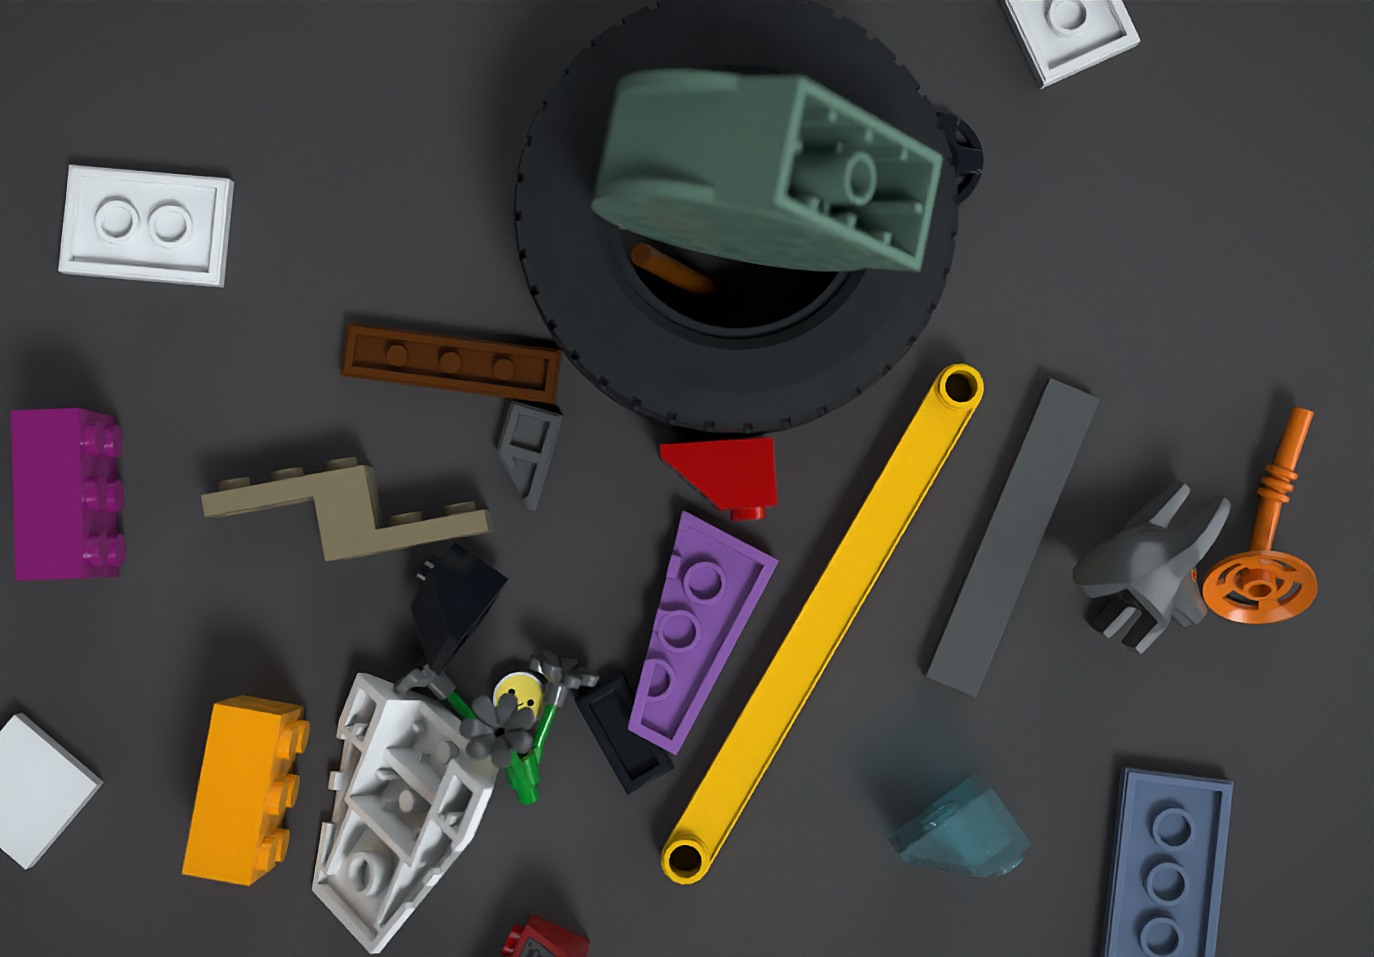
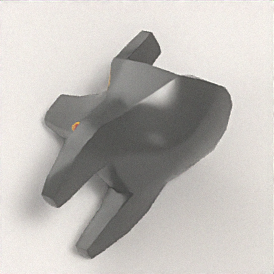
[1073,481,1231,654]

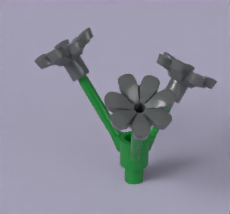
[393,649,600,805]

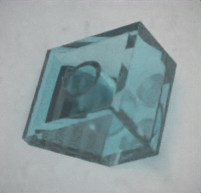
[886,775,1032,878]

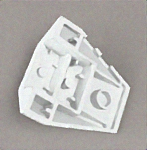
[312,673,499,954]

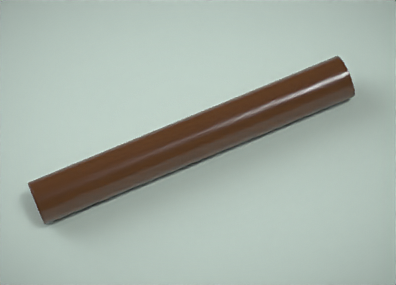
[631,243,731,308]

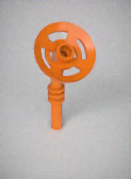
[1202,406,1318,624]

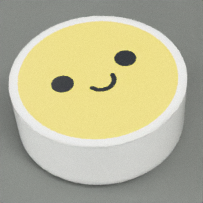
[493,671,547,722]

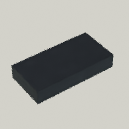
[574,672,675,795]

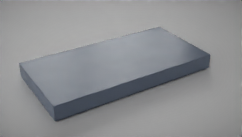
[1100,766,1234,957]

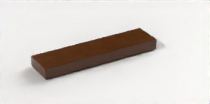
[340,322,562,405]

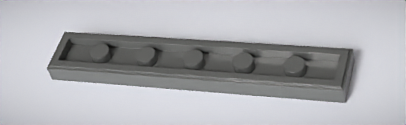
[923,378,1100,698]

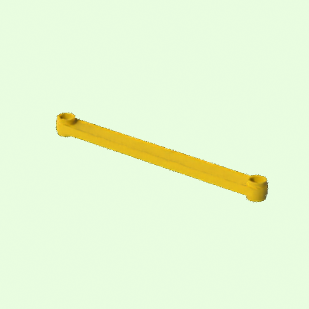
[661,363,984,884]

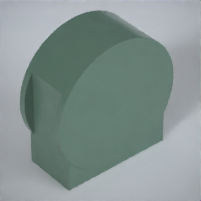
[591,70,943,271]

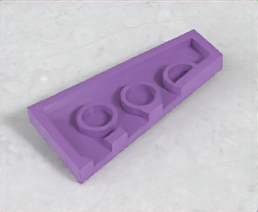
[628,510,779,755]

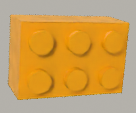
[182,695,310,886]

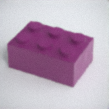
[11,408,126,581]

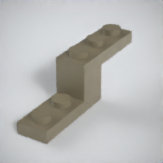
[201,457,494,562]

